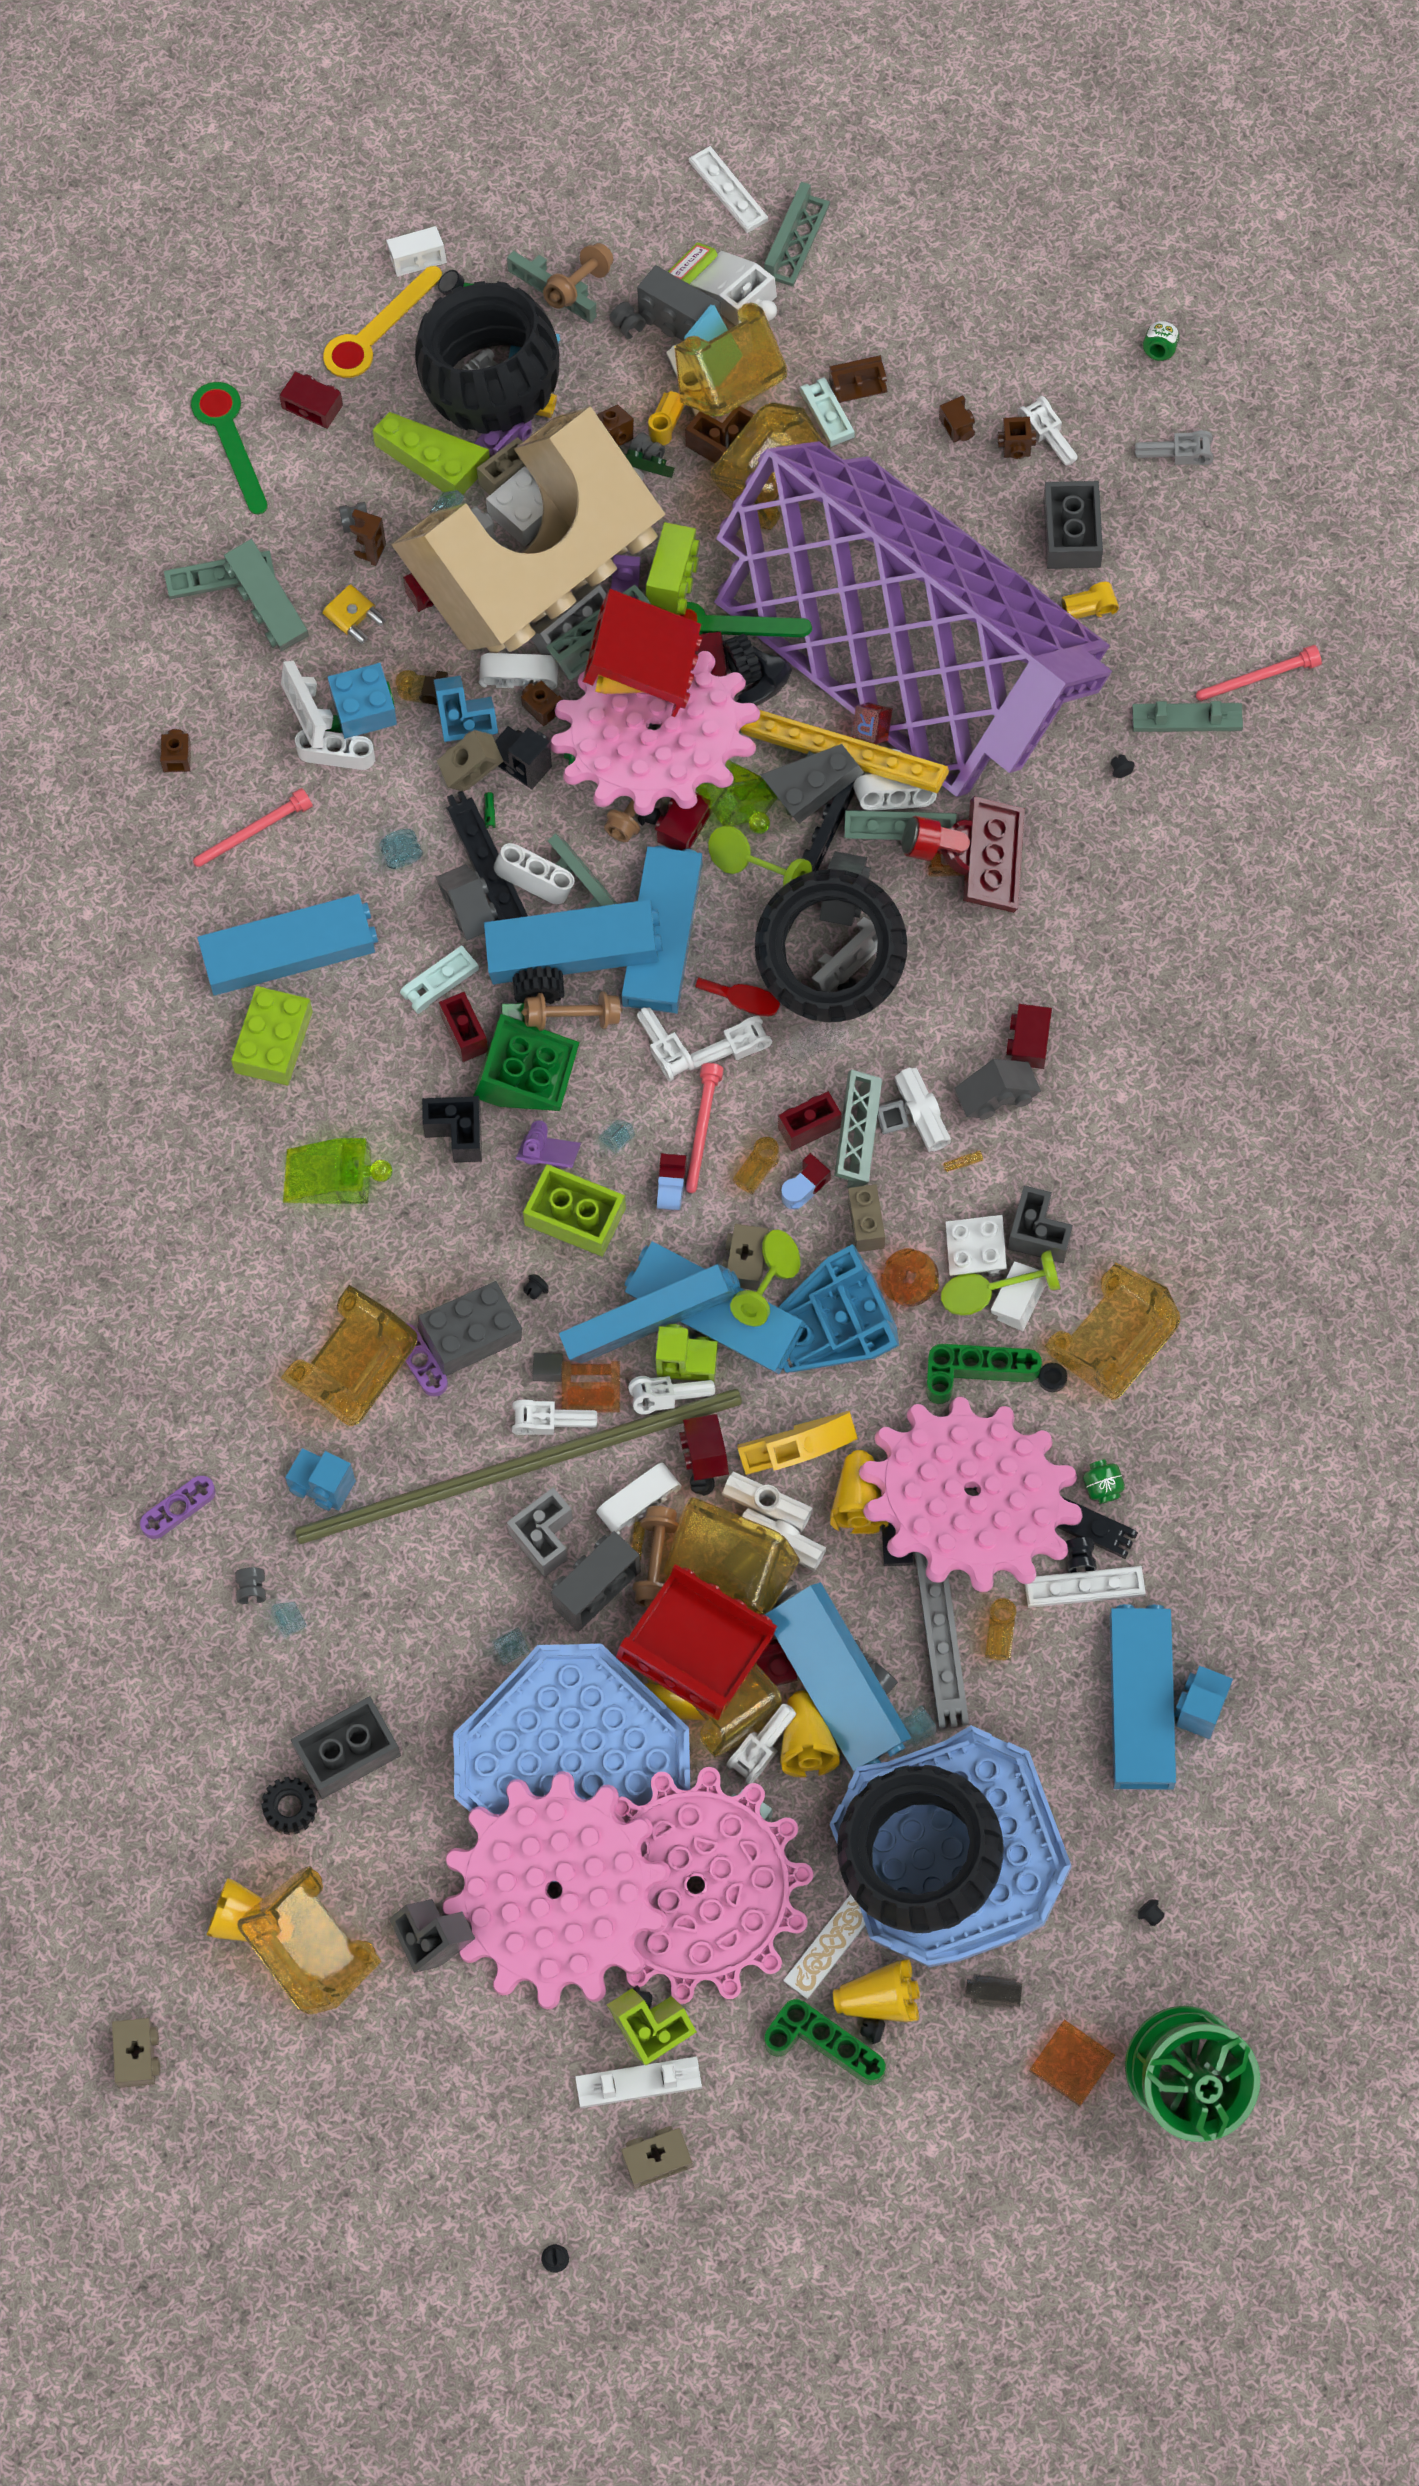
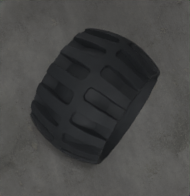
[415,281,560,434]
[755,869,908,1022]
[837,1765,1004,1933]

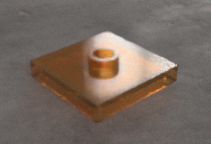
[1029,2019,1115,2107]

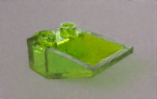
[696,760,778,834]
[283,1138,393,1204]

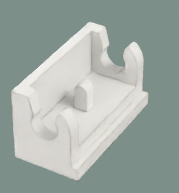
[386,226,447,277]
[991,1261,1047,1331]

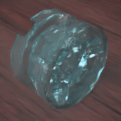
[379,829,423,869]

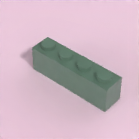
[223,538,309,651]

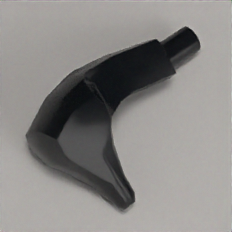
[736,646,792,706]

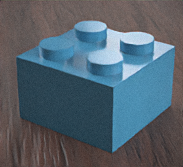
[328,663,397,739]

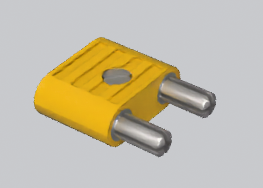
[322,584,386,644]

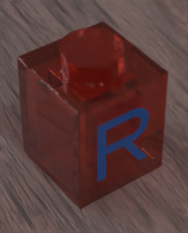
[851,702,893,745]

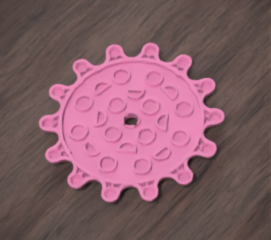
[550,651,760,816]
[859,1397,1083,1592]
[614,1767,813,2004]
[442,1771,670,2010]

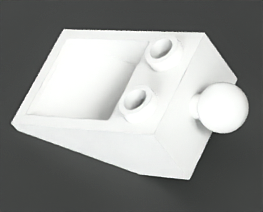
[690,251,777,328]

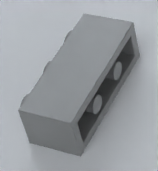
[531,584,607,655]

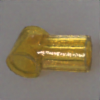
[733,1137,780,1195]
[985,1598,1017,1661]

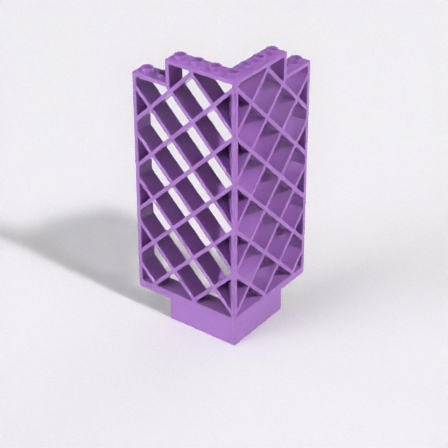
[714,441,1112,797]

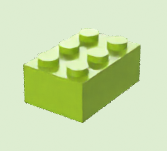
[646,522,700,615]
[231,986,313,1086]
[523,1164,626,1257]

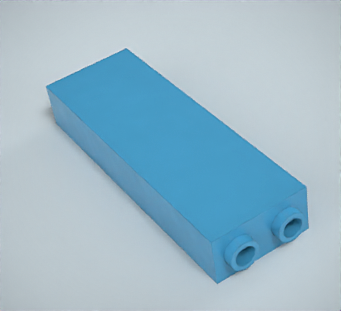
[622,846,703,1014]
[197,894,378,996]
[484,899,663,985]
[625,1241,806,1375]
[559,1264,740,1364]
[764,1582,911,1771]
[1110,1604,1176,1790]

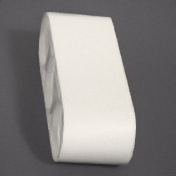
[479,653,559,690]
[295,730,375,770]
[853,774,937,811]
[494,843,574,904]
[596,1463,682,1535]

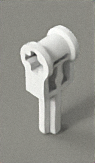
[1018,396,1078,466]
[637,1007,695,1082]
[690,1016,773,1069]
[628,1376,715,1414]
[512,1400,597,1435]
[726,1703,796,1785]

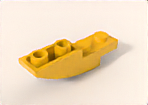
[737,1410,858,1475]

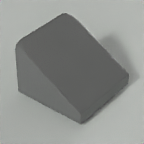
[877,1098,910,1135]
[532,1353,563,1382]

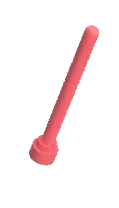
[1196,645,1322,701]
[193,788,313,867]
[686,1063,724,1193]

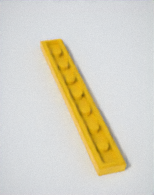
[740,710,949,793]

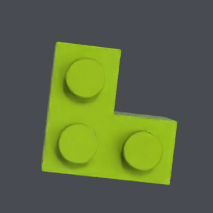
[656,1324,718,1383]
[607,1988,697,2066]

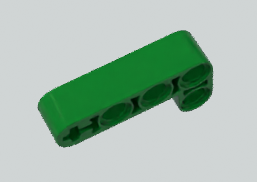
[926,1344,1042,1404]
[765,1999,886,2086]

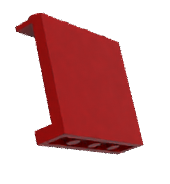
[582,589,702,717]
[616,1564,777,1721]

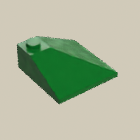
[473,1014,580,1111]

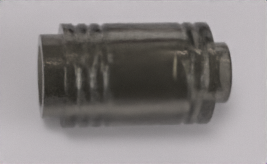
[965,1974,1022,2009]

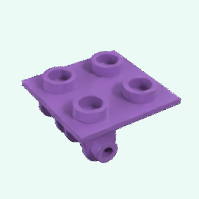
[516,1120,581,1169]

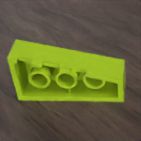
[373,412,490,501]

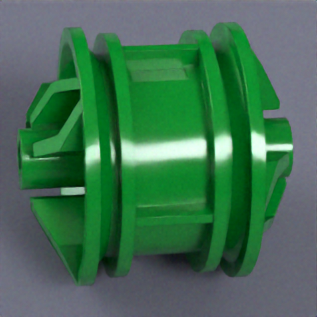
[1125,2005,1260,2142]

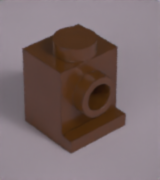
[939,395,975,443]
[521,680,563,727]
[160,729,191,773]

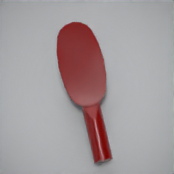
[695,977,780,1017]

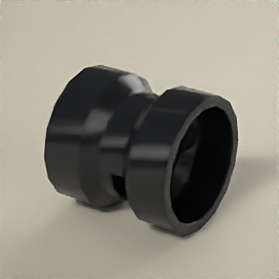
[1066,1537,1097,1573]

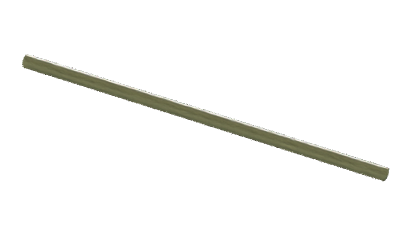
[295,1389,742,1544]

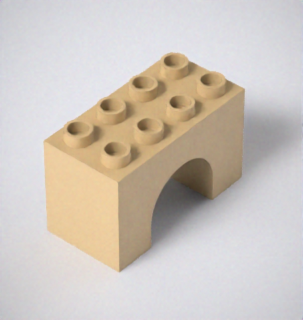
[391,406,666,653]

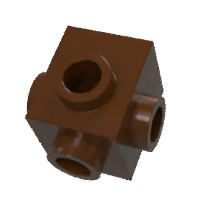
[597,404,634,446]
[997,416,1036,459]

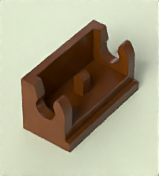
[829,355,887,403]
[349,509,386,566]

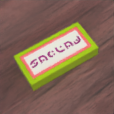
[668,242,718,284]

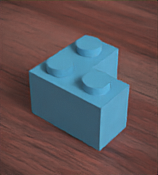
[434,675,498,742]
[285,1448,356,1511]
[1174,1666,1233,1739]

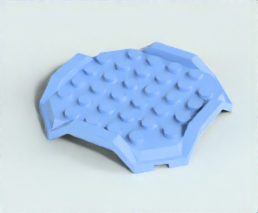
[453,1644,690,1882]
[830,1725,1072,1967]

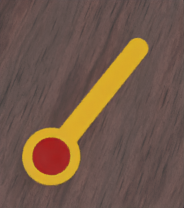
[323,266,442,378]

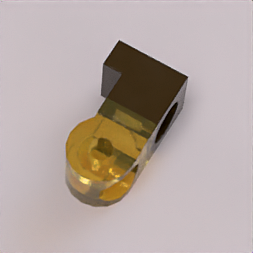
[396,670,448,705]

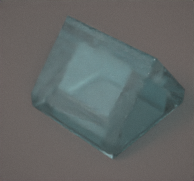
[598,1120,635,1154]
[271,1602,307,1639]
[492,1627,530,1666]

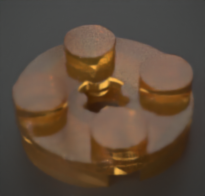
[881,1248,939,1307]

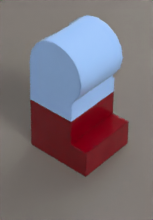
[657,1153,687,1210]
[781,1153,831,1209]

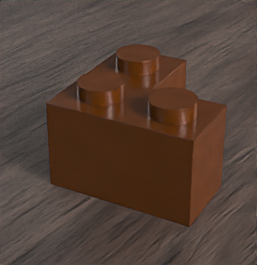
[685,404,759,472]

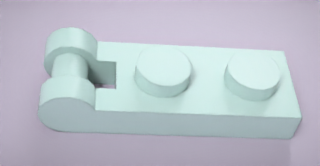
[799,377,855,447]
[400,945,479,1014]

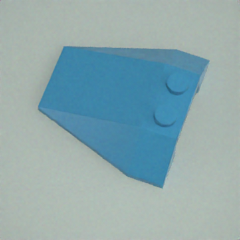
[778,1244,899,1373]

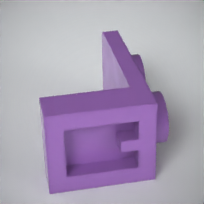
[611,554,641,599]

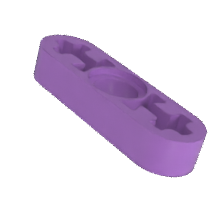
[391,1323,448,1397]
[140,1476,215,1539]

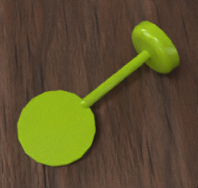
[708,825,812,886]
[730,1229,801,1327]
[941,1250,1061,1316]

